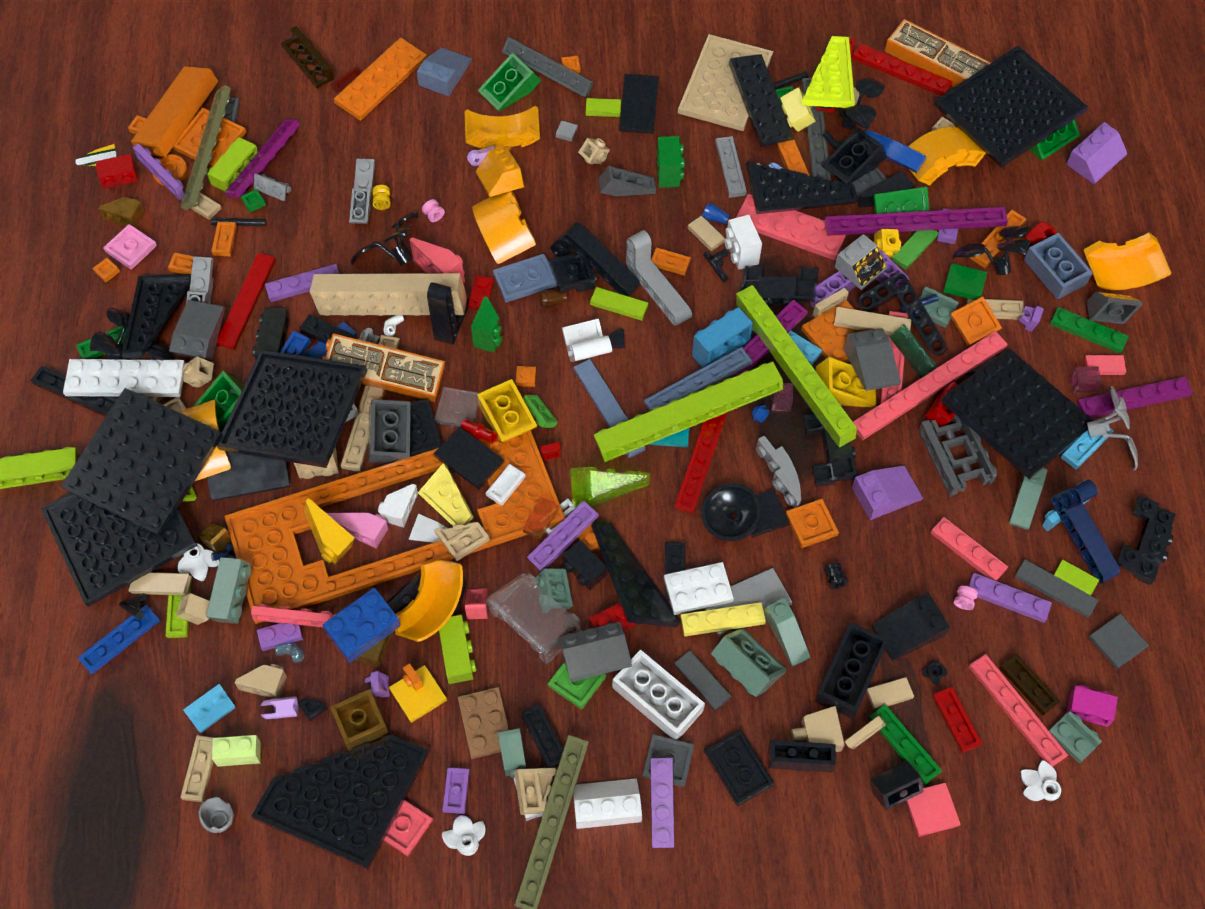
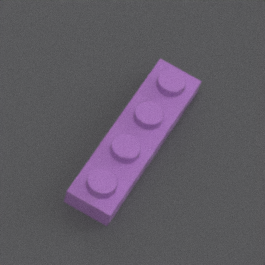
[133,144,184,200]
[265,264,339,302]
[527,501,599,571]
[968,573,1052,623]
[651,758,674,848]

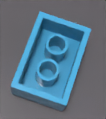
[692,307,753,368]

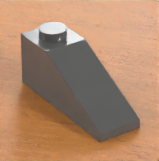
[598,166,656,196]

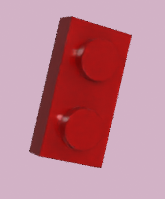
[468,275,494,311]

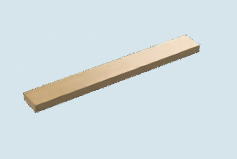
[341,335,400,472]

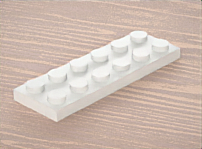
[63,359,185,397]

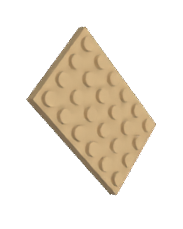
[678,34,773,131]

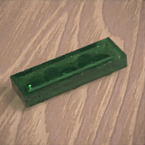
[889,324,938,378]

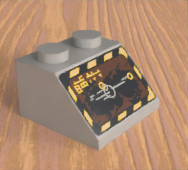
[835,234,887,290]

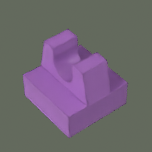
[1019,306,1044,332]
[365,671,390,698]

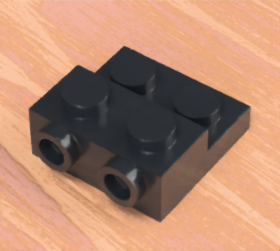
[549,253,597,293]

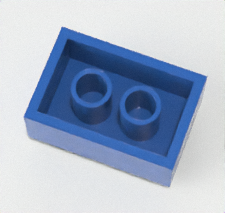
[322,588,400,663]

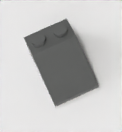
[169,300,225,362]
[843,328,901,391]

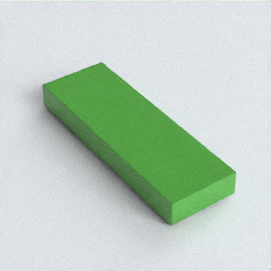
[892,230,939,270]

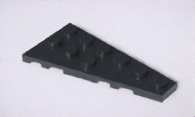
[746,161,858,214]
[122,274,191,358]
[591,521,681,628]

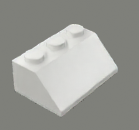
[573,778,642,829]

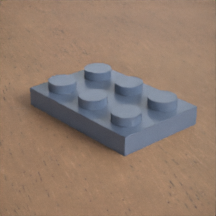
[493,254,557,303]

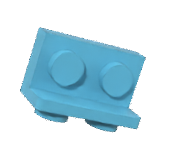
[183,684,235,733]

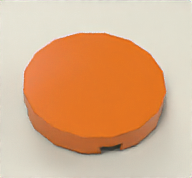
[152,154,188,186]

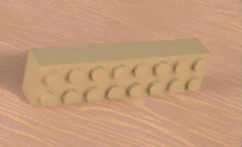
[310,273,467,316]

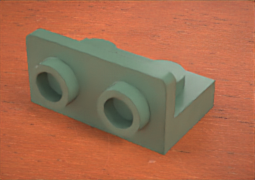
[917,287,958,328]
[535,569,573,614]
[1049,711,1102,764]

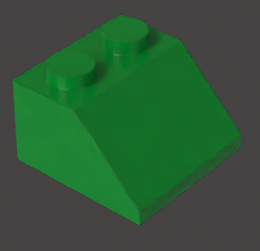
[471,296,503,353]

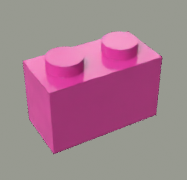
[1066,685,1118,727]

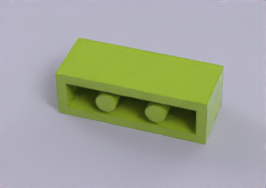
[207,137,258,191]
[439,615,476,684]

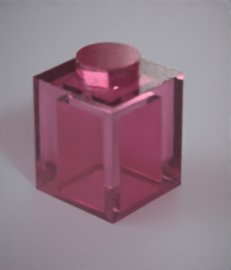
[1069,366,1101,393]
[771,383,793,411]

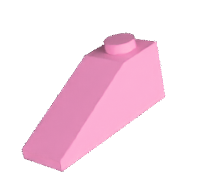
[326,513,388,549]

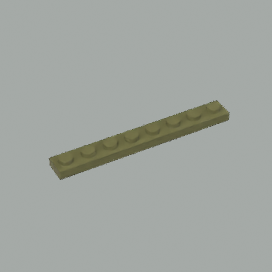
[180,85,231,211]
[514,735,589,909]

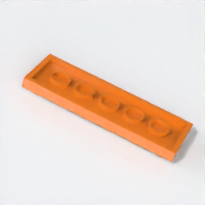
[334,37,427,121]

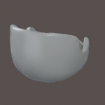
[198,797,234,833]

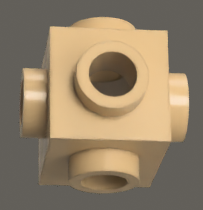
[578,138,610,165]
[182,356,214,388]

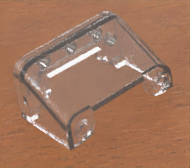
[485,573,581,664]

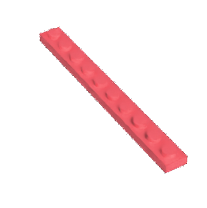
[853,331,1008,441]

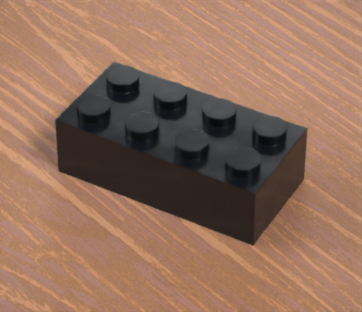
[814,622,889,720]

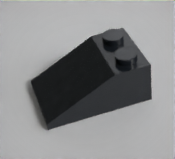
[821,128,887,185]
[871,592,950,661]

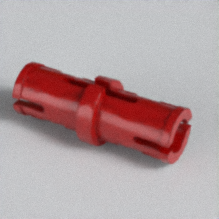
[461,419,498,444]

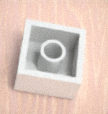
[724,215,762,270]

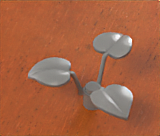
[1087,386,1138,471]

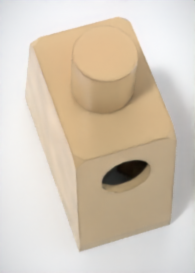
[791,706,844,752]

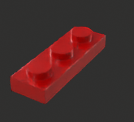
[932,687,982,754]

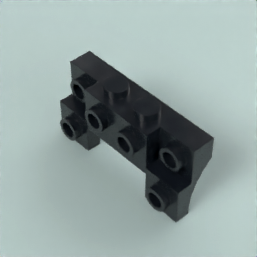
[740,266,819,306]
[803,406,857,487]
[1117,495,1176,585]

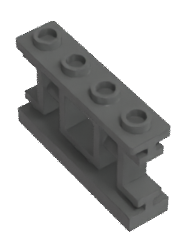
[918,414,997,497]

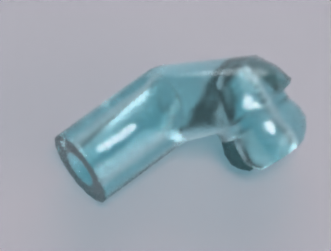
[275,643,304,662]

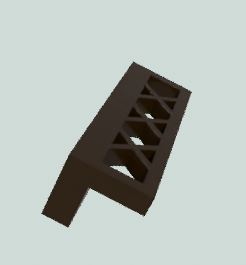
[281,26,334,89]

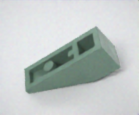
[1009,468,1047,530]
[764,598,811,667]
[498,728,526,778]

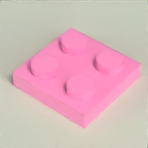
[104,224,157,270]

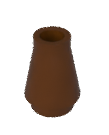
[539,289,567,308]

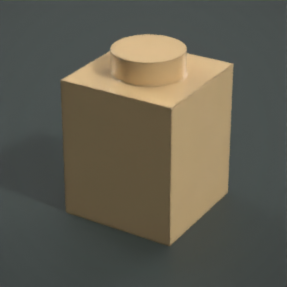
[176,593,210,625]

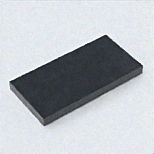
[619,74,659,134]

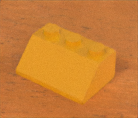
[476,146,524,197]

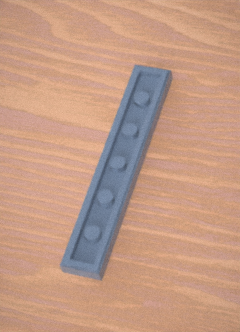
[644,347,752,411]
[573,359,645,458]

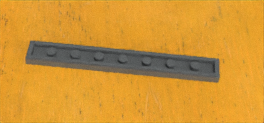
[802,78,831,181]

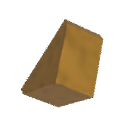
[197,523,232,553]

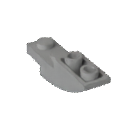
[349,159,375,224]
[186,256,214,304]
[756,436,801,508]

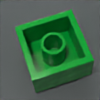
[657,136,684,188]

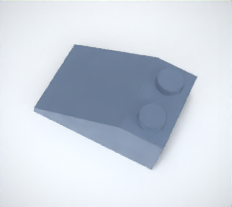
[417,48,472,96]

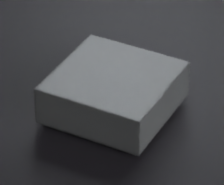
[556,121,578,142]

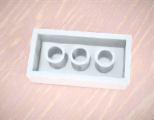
[612,650,705,740]

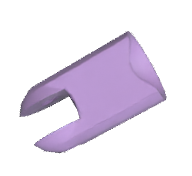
[467,145,495,166]
[260,696,299,719]

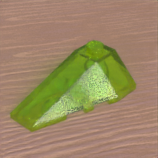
[570,467,650,507]

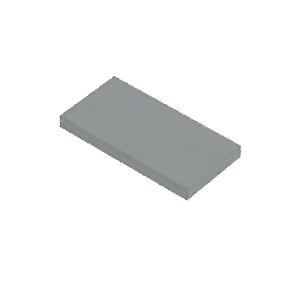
[704,568,792,637]

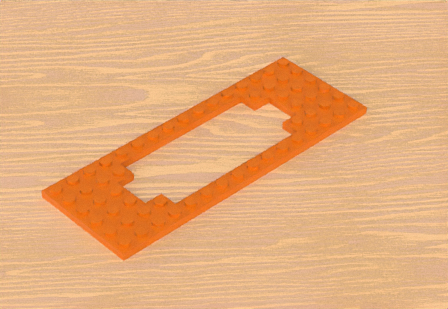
[225,430,565,624]

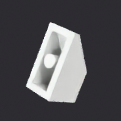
[378,484,418,528]

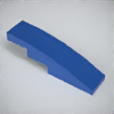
[865,130,927,173]

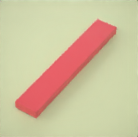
[969,654,1068,767]

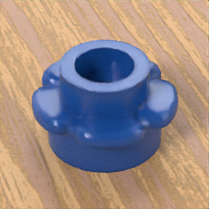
[752,405,769,423]

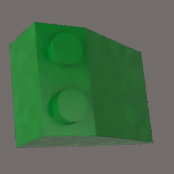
[478,52,542,112]
[193,371,245,432]

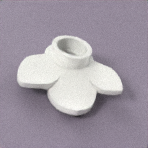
[178,543,219,581]
[1021,761,1061,801]
[442,815,486,856]

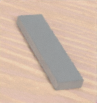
[715,136,747,198]

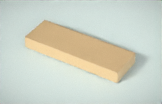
[966,299,1024,320]
[129,573,192,596]
[180,735,214,803]

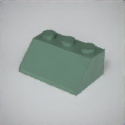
[711,628,787,697]

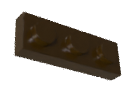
[999,654,1060,716]

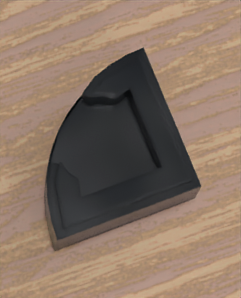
[609,329,625,349]
[298,699,328,721]

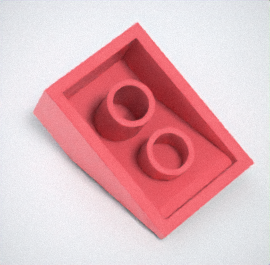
[410,238,465,283]

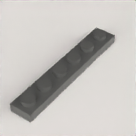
[502,37,594,97]

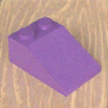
[852,466,923,520]

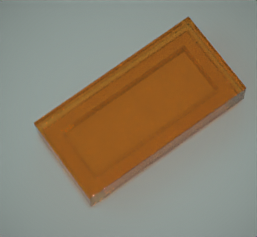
[523,497,559,540]

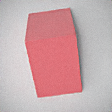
[465,588,488,619]

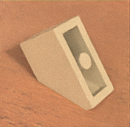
[235,664,287,699]

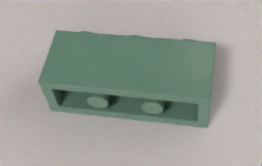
[206,557,252,624]

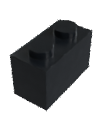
[562,540,608,590]
[870,761,924,810]

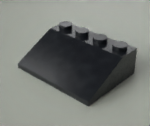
[207,451,290,501]

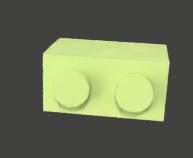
[212,735,261,767]

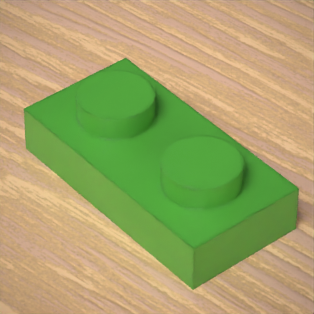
[523,395,558,428]

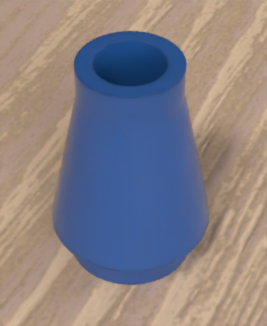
[702,203,730,225]

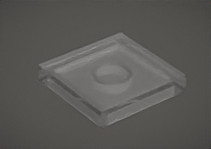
[434,387,479,427]

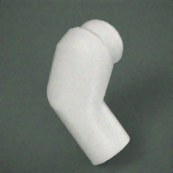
[383,315,404,337]

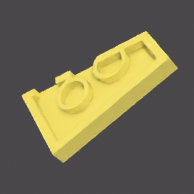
[418,463,474,526]

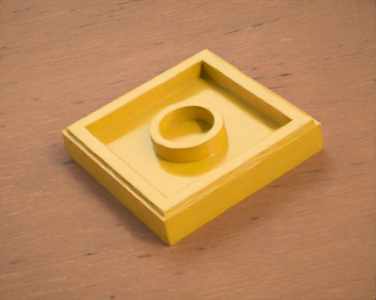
[389,665,447,723]

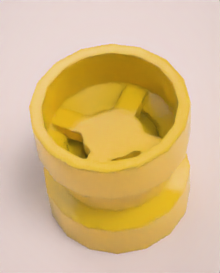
[372,185,391,210]

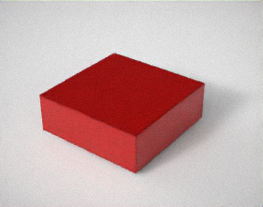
[540,442,561,461]

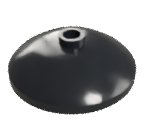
[701,483,761,542]

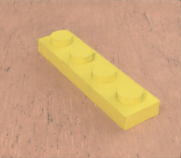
[680,602,766,636]

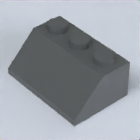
[368,399,411,463]
[559,622,632,682]

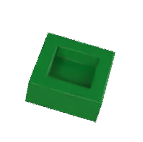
[240,189,266,213]

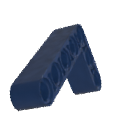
[1051,479,1120,584]

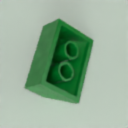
[1029,119,1080,160]

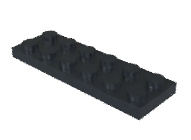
[729,54,794,147]

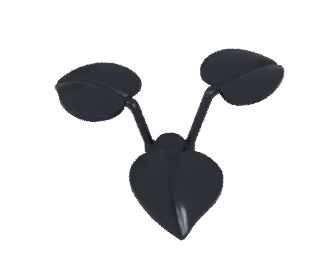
[816,78,885,129]
[351,211,418,266]
[952,226,1030,275]
[90,307,175,361]

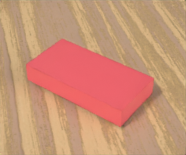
[1084,355,1126,375]

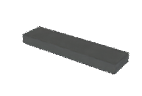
[1014,559,1098,618]

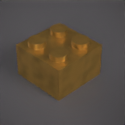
[330,689,389,751]

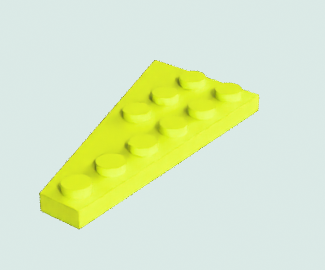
[801,36,855,108]

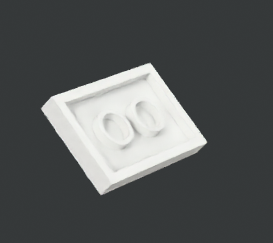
[664,562,734,615]

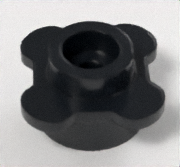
[922,660,947,685]

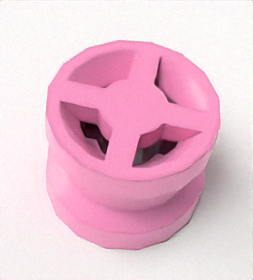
[422,199,445,222]
[954,586,978,610]

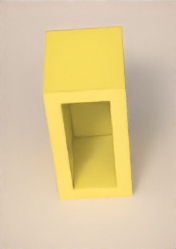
[781,87,816,132]

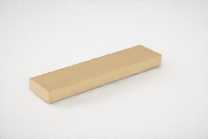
[834,307,911,338]

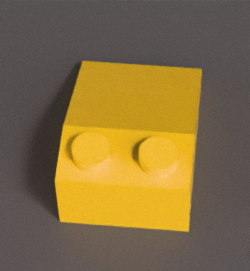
[816,357,876,408]
[477,379,537,442]
[304,498,355,565]

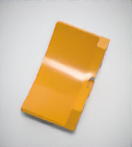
[465,106,540,150]
[908,127,986,185]
[472,191,536,264]
[1084,233,1171,290]
[179,400,231,482]
[395,559,463,642]

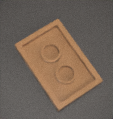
[458,687,509,759]

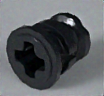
[824,563,849,590]

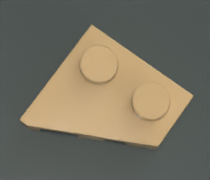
[434,522,490,562]
[514,768,556,815]

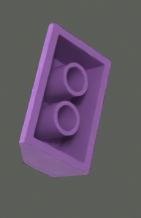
[1066,122,1127,184]

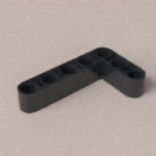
[550,222,640,297]
[858,273,947,356]
[427,282,469,345]

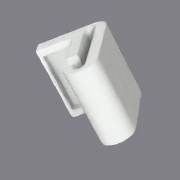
[562,319,612,362]

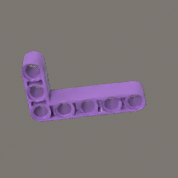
[810,249,909,308]

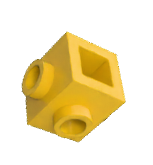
[873,229,901,258]

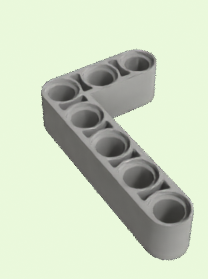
[626,230,692,326]

